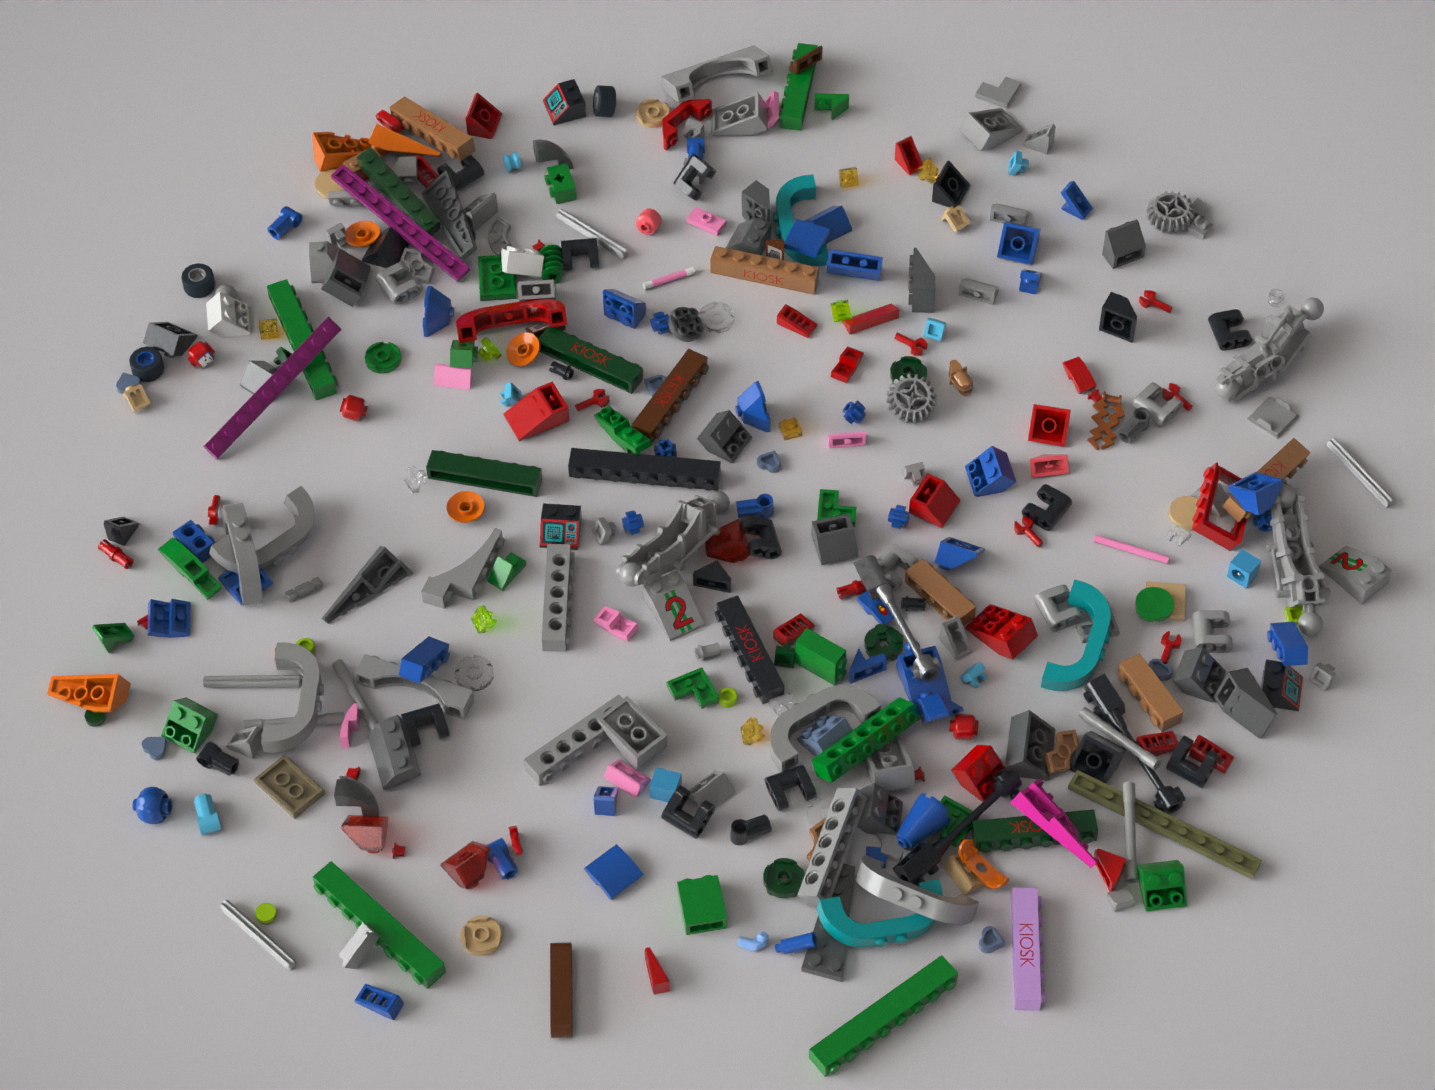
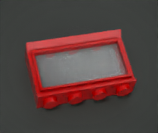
[1192,462,1247,551]

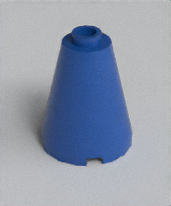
[896,793,951,849]

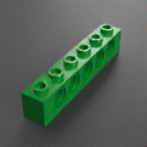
[811,697,920,783]

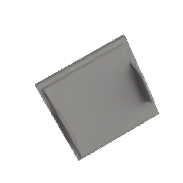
[1247,397,1299,439]

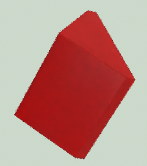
[465,92,502,139]
[1028,404,1071,447]

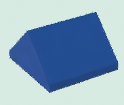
[804,205,852,244]

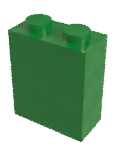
[795,628,847,686]
[677,875,727,935]

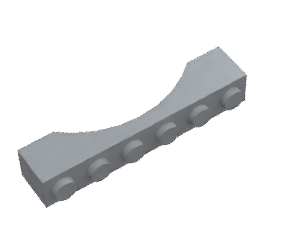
[355,654,474,720]

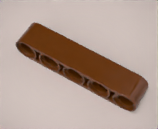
[550,942,573,1038]

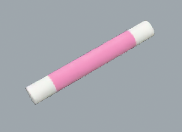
[643,267,695,290]

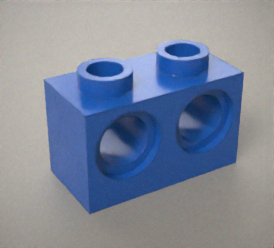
[172,520,216,563]

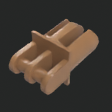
[949,360,973,396]

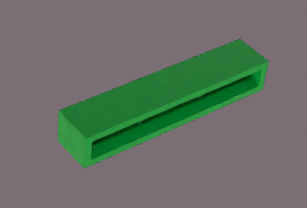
[778,43,818,131]

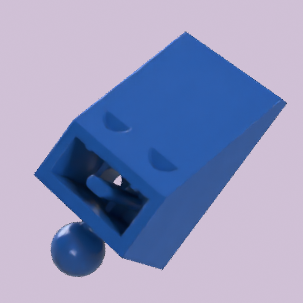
[896,641,952,716]

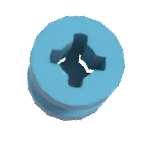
[503,152,521,172]

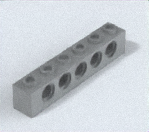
[541,544,575,651]
[524,695,623,786]
[797,788,867,906]

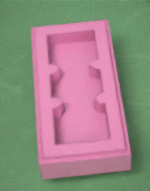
[765,91,780,128]
[687,207,726,236]

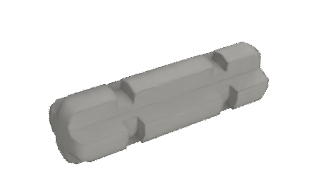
[285,577,322,602]

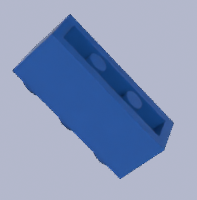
[826,249,883,281]
[1267,621,1308,666]
[399,636,450,684]

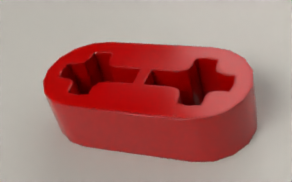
[375,109,404,134]

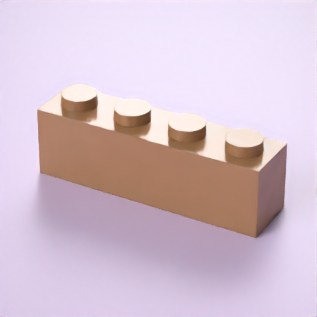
[905,559,976,626]
[1117,653,1184,732]

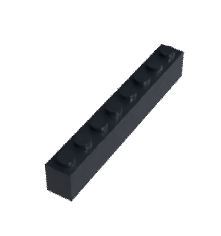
[568,448,721,491]

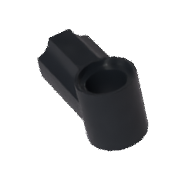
[196,742,239,776]
[730,814,772,846]

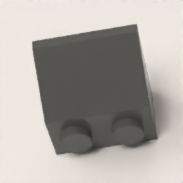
[726,218,772,255]

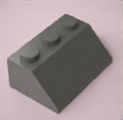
[1005,710,1055,781]
[368,715,421,790]

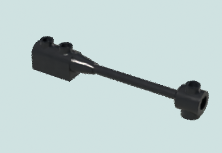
[1083,673,1185,814]
[892,768,1022,886]

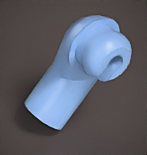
[737,932,768,951]

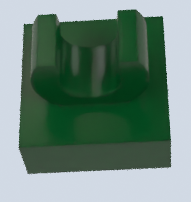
[273,347,292,369]
[774,643,795,668]

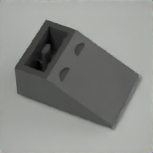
[908,248,935,313]
[321,249,371,307]
[1214,668,1277,739]

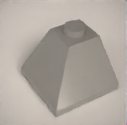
[309,241,346,283]

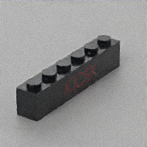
[714,595,785,704]

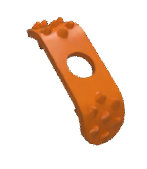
[958,839,1009,889]

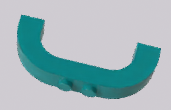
[773,174,828,266]
[1041,579,1111,691]
[817,879,943,948]

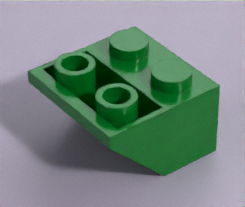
[161,697,218,753]
[1137,860,1187,911]

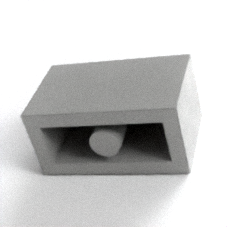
[518,280,556,301]

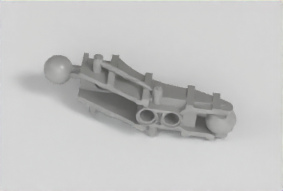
[1215,297,1324,402]
[1266,484,1331,636]
[616,491,730,587]

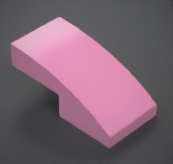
[594,606,639,641]
[340,703,360,748]

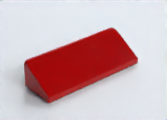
[842,303,899,335]

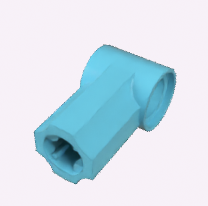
[194,793,221,835]

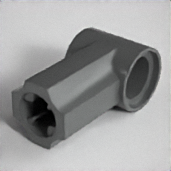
[1117,407,1150,443]

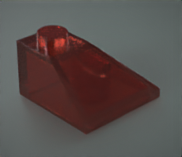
[705,519,751,563]
[341,815,389,853]
[440,841,490,890]

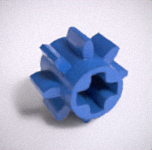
[650,312,669,335]
[843,400,866,424]
[654,439,677,457]
[888,505,910,529]
[1253,509,1272,532]
[622,510,644,535]

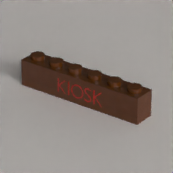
[632,348,709,444]

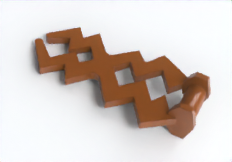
[1087,391,1125,450]

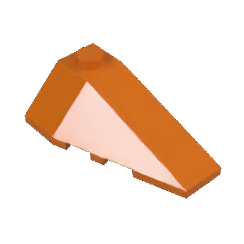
[368,124,442,157]
[312,132,389,172]
[47,674,131,712]

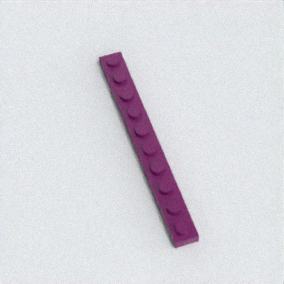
[331,164,470,282]
[203,317,342,460]

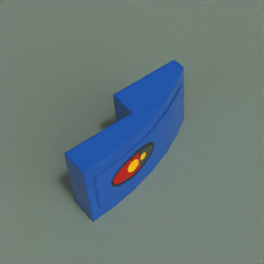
[856,591,894,625]

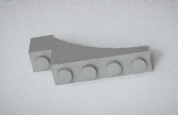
[328,157,418,207]
[421,528,505,609]

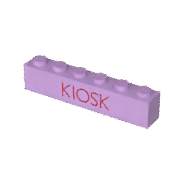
[1011,887,1045,1010]

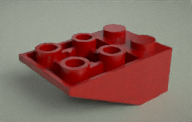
[503,381,570,441]
[965,604,1038,660]

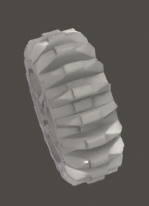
[1147,190,1195,233]
[886,374,937,423]

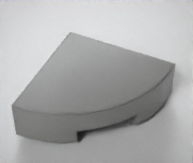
[1193,198,1206,219]

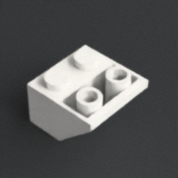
[501,246,544,277]
[206,292,251,338]

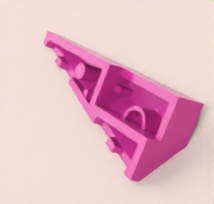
[1010,779,1099,868]

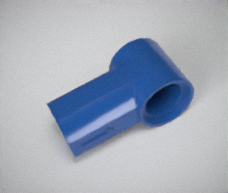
[687,137,705,159]
[267,206,303,240]
[736,494,774,518]
[483,838,518,880]

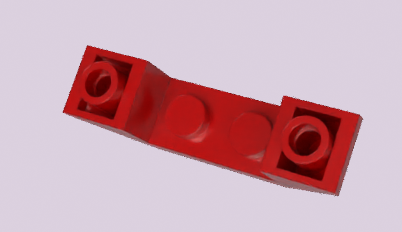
[662,99,712,151]

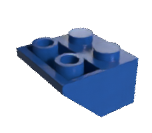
[602,289,646,329]
[965,446,1016,497]

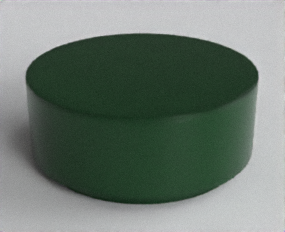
[84,710,106,727]

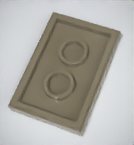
[254,754,325,819]

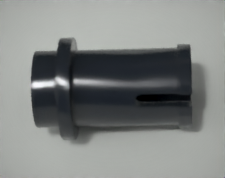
[549,361,574,380]
[901,596,926,611]

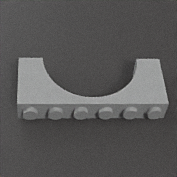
[661,45,773,103]

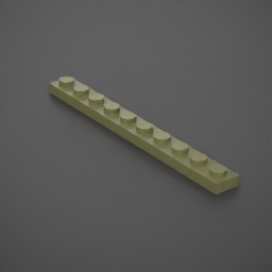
[1068,770,1262,879]

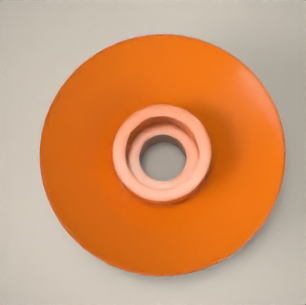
[345,221,380,247]
[506,332,540,367]
[446,491,485,523]

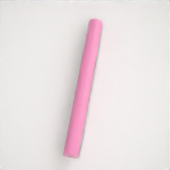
[1094,535,1170,564]

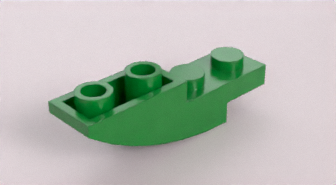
[594,406,652,455]
[158,537,222,600]

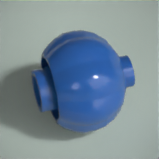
[132,787,172,824]

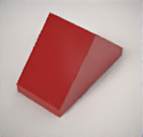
[895,136,924,175]
[1094,848,1126,892]

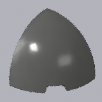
[533,139,574,170]
[334,776,379,817]

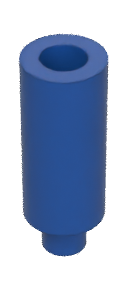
[775,932,818,954]

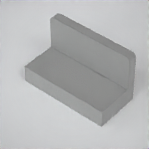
[990,203,1029,225]
[959,278,999,305]
[688,770,735,808]
[338,922,380,969]

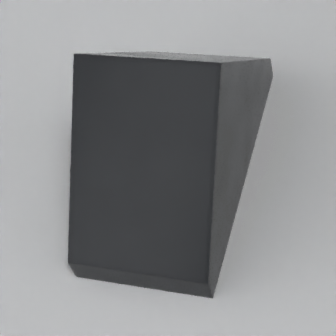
[104,517,139,546]
[693,560,731,593]

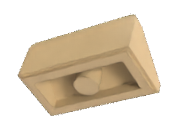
[943,854,985,896]

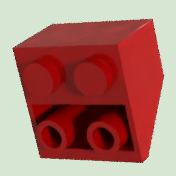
[909,473,960,529]
[951,745,1005,802]

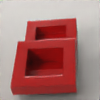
[831,346,864,383]
[1062,357,1097,394]

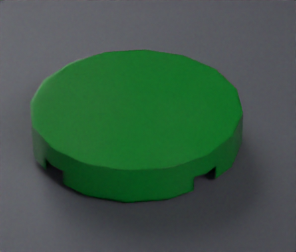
[365,342,401,374]
[1135,587,1174,622]

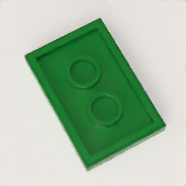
[478,255,516,301]

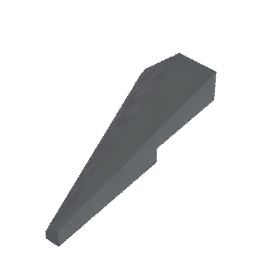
[321,546,413,624]

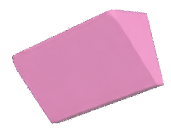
[434,364,473,390]
[828,432,867,448]
[604,759,651,797]

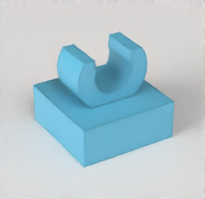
[1008,150,1029,176]
[924,317,946,341]
[500,382,521,406]
[960,662,987,688]

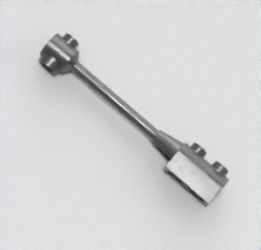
[853,555,941,682]

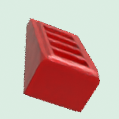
[416,154,439,188]
[777,304,817,338]
[773,613,815,646]
[1136,731,1179,756]
[1189,735,1234,774]
[645,947,670,995]

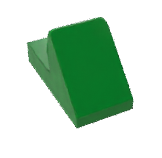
[814,93,849,120]
[487,552,526,591]
[92,623,134,653]

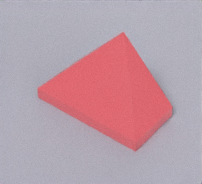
[1030,454,1069,478]

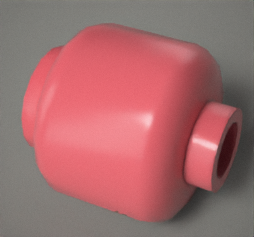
[636,208,662,235]

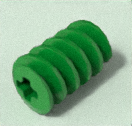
[540,244,564,284]

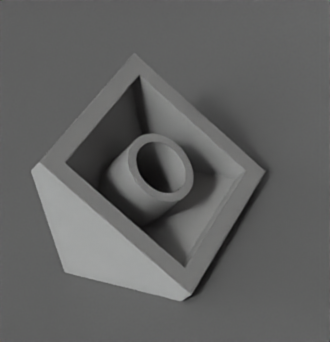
[463,192,498,232]

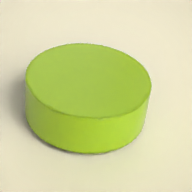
[296,638,316,654]
[718,687,738,708]
[255,903,277,925]

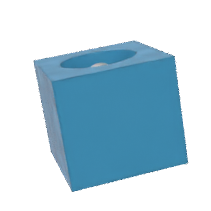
[1227,549,1261,588]
[650,767,682,803]

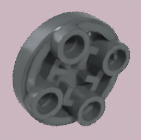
[668,307,704,342]

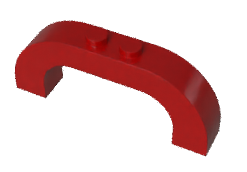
[456,299,568,343]

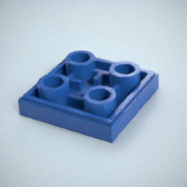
[784,219,830,258]

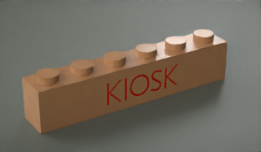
[389,96,476,162]
[710,246,819,295]
[1222,438,1311,522]

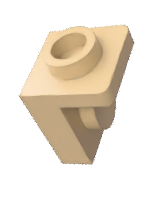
[941,205,971,233]
[123,384,151,413]

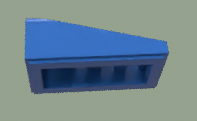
[355,983,404,1020]

